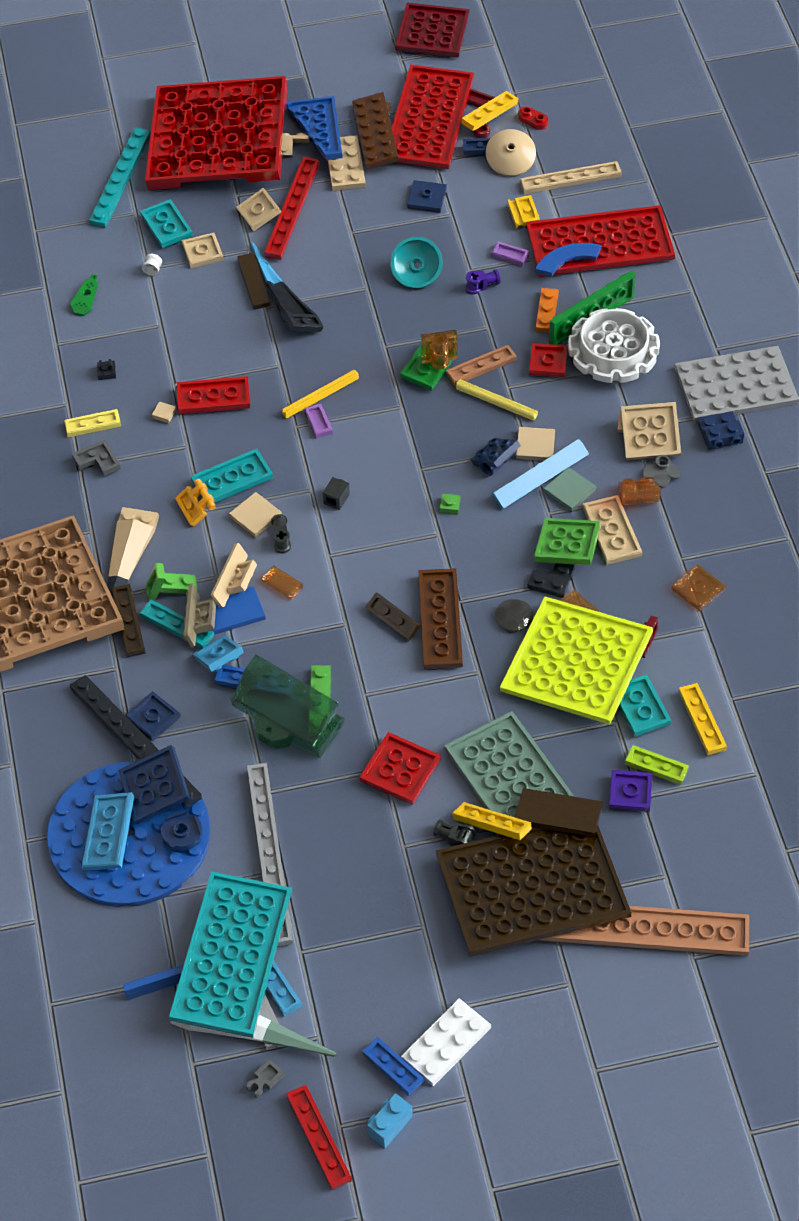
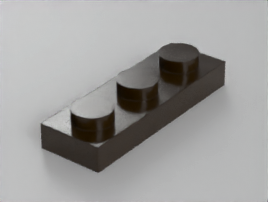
[365,592,421,640]

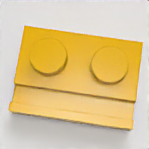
[507,195,540,228]

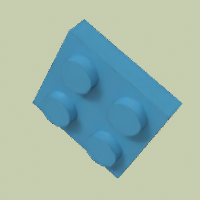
[193,635,244,672]

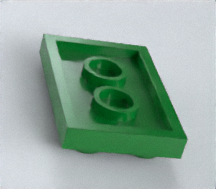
[400,338,457,391]

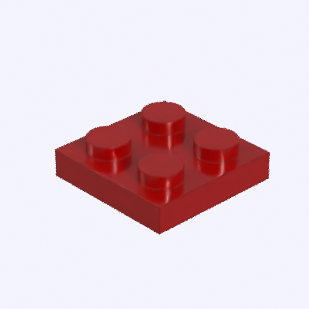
[529,343,568,377]

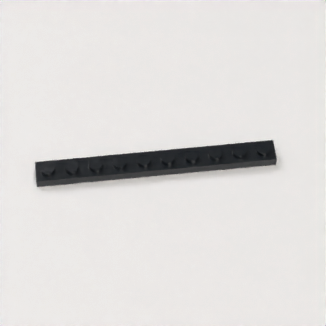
[70,675,202,809]

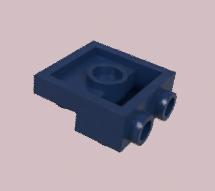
[697,411,744,450]

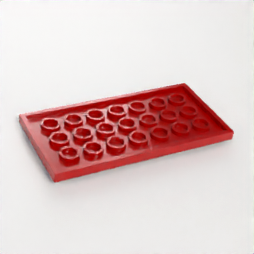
[392,64,474,169]
[526,205,675,277]

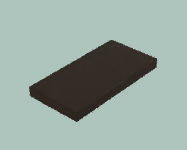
[515,788,603,837]

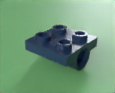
[471,438,521,476]

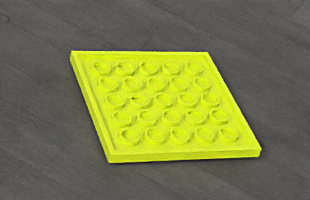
[500,597,653,725]

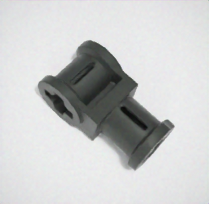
[271,514,291,553]
[433,819,477,846]

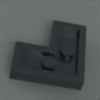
[527,563,575,598]

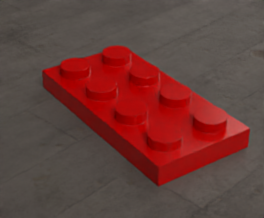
[176,376,251,414]

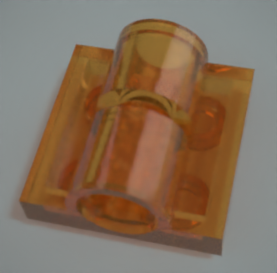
[421,330,458,369]
[618,477,661,505]

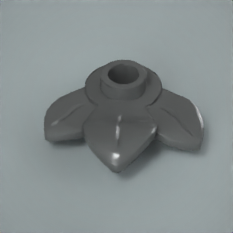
[643,455,680,488]

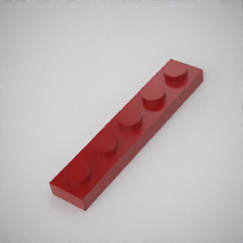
[286,1085,352,1190]

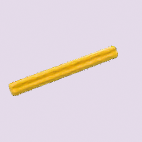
[282,370,359,418]

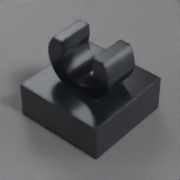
[97,359,116,380]

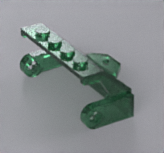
[230,654,345,758]

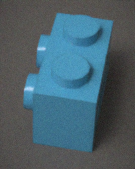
[367,1093,413,1149]

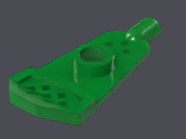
[70,274,98,316]

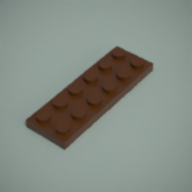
[352,92,399,170]
[418,568,463,669]

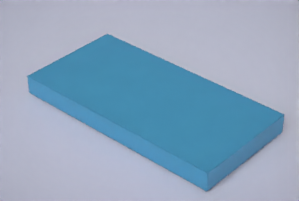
[81,792,134,871]

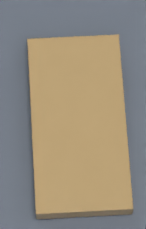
[582,495,643,565]

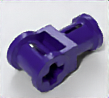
[465,269,501,294]

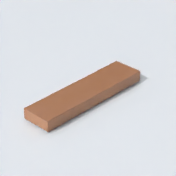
[446,345,517,386]

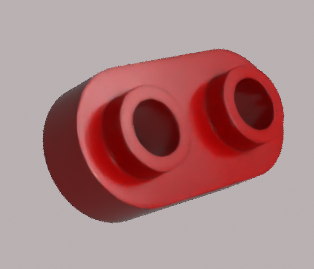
[518,107,548,130]

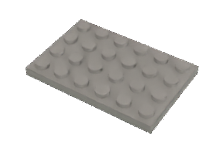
[675,346,799,422]

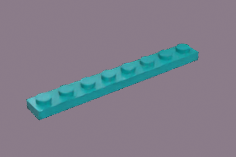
[89,127,151,228]

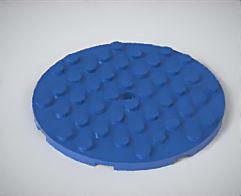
[47,761,210,907]

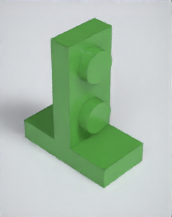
[145,563,198,601]

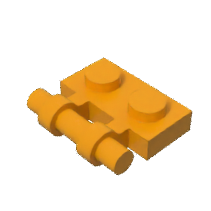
[175,479,216,527]

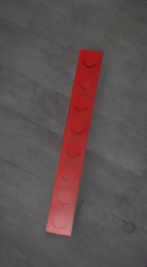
[264,157,320,260]

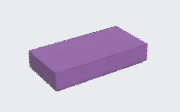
[491,241,530,267]
[304,404,333,439]

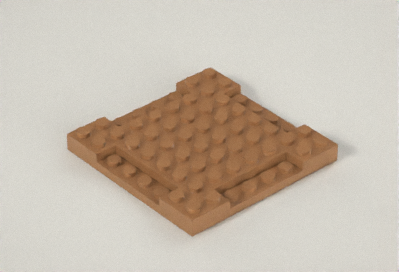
[0,515,124,672]

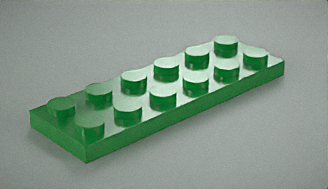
[549,270,636,345]

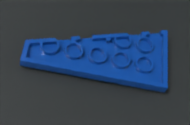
[286,96,343,160]

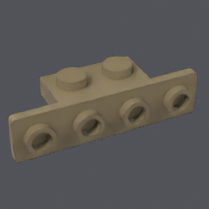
[182,583,216,648]

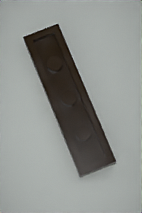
[237,253,271,309]
[111,584,146,657]

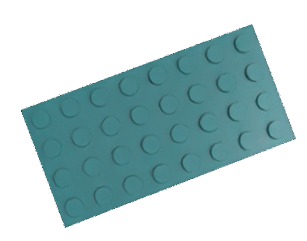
[169,871,292,1038]

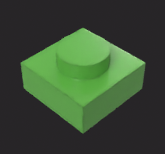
[440,493,461,515]

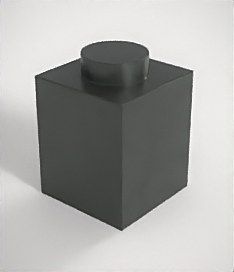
[323,477,350,510]

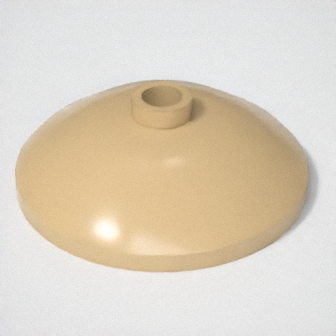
[486,129,536,177]

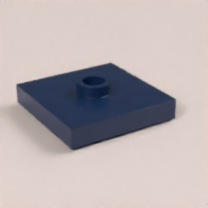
[407,180,447,213]
[125,691,181,742]

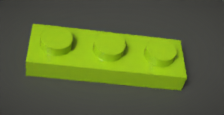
[625,745,689,785]

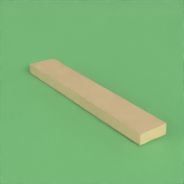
[520,161,622,194]

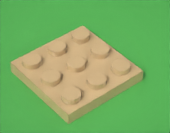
[621,402,681,460]

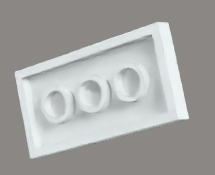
[401,998,491,1086]

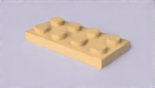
[328,135,366,191]

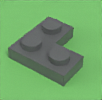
[72,440,121,476]

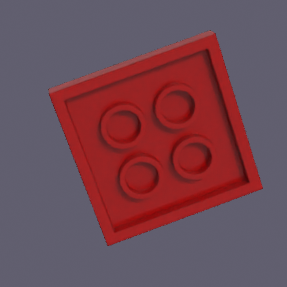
[359,732,441,805]

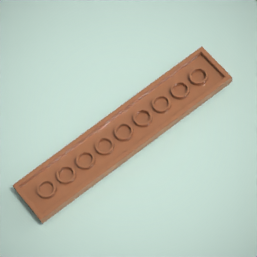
[540,906,749,956]

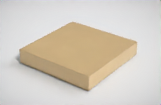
[236,188,281,231]
[181,233,224,268]
[516,427,555,461]
[229,492,282,538]

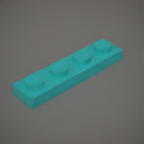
[140,600,214,649]

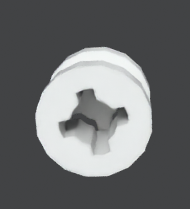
[142,254,162,276]

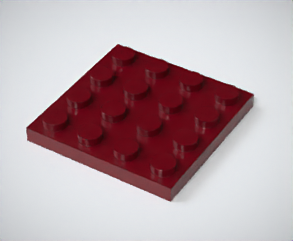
[395,2,469,58]

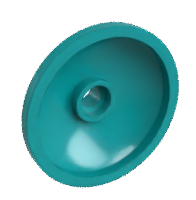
[390,237,443,289]

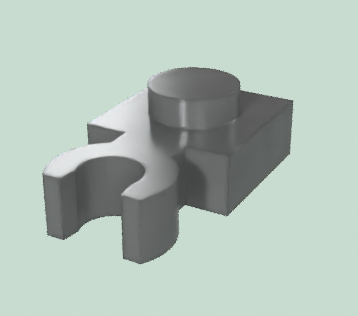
[246,1058,285,1098]

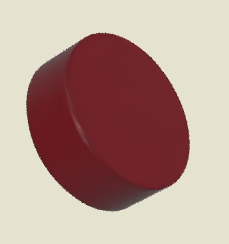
[474,124,490,138]

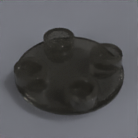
[495,599,533,634]

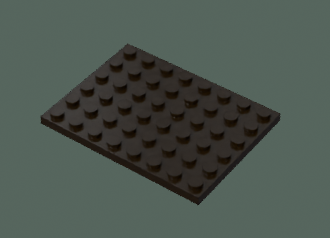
[436,826,632,957]

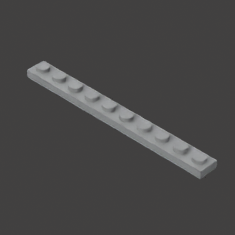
[247,763,293,946]

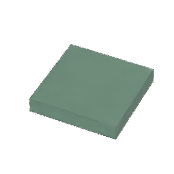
[544,467,596,512]

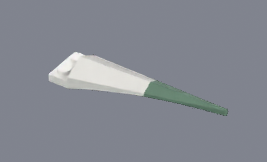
[170,1015,337,1057]

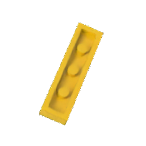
[461,91,519,131]
[678,683,727,756]
[452,802,532,840]

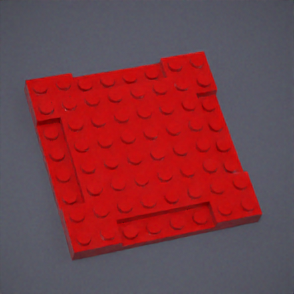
[145,76,288,190]

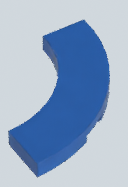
[535,243,601,277]

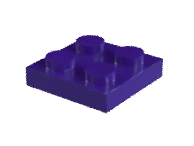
[609,770,652,812]

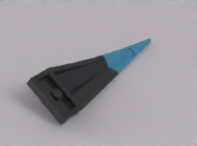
[251,242,324,332]

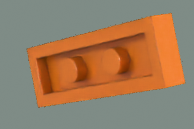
[535,288,559,333]

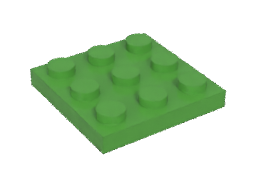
[534,518,601,565]

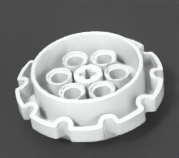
[568,308,660,383]

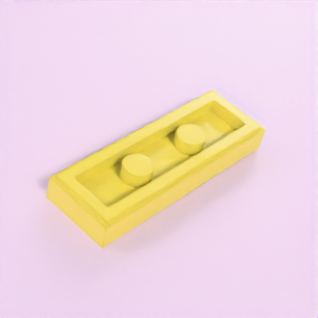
[64,409,121,437]

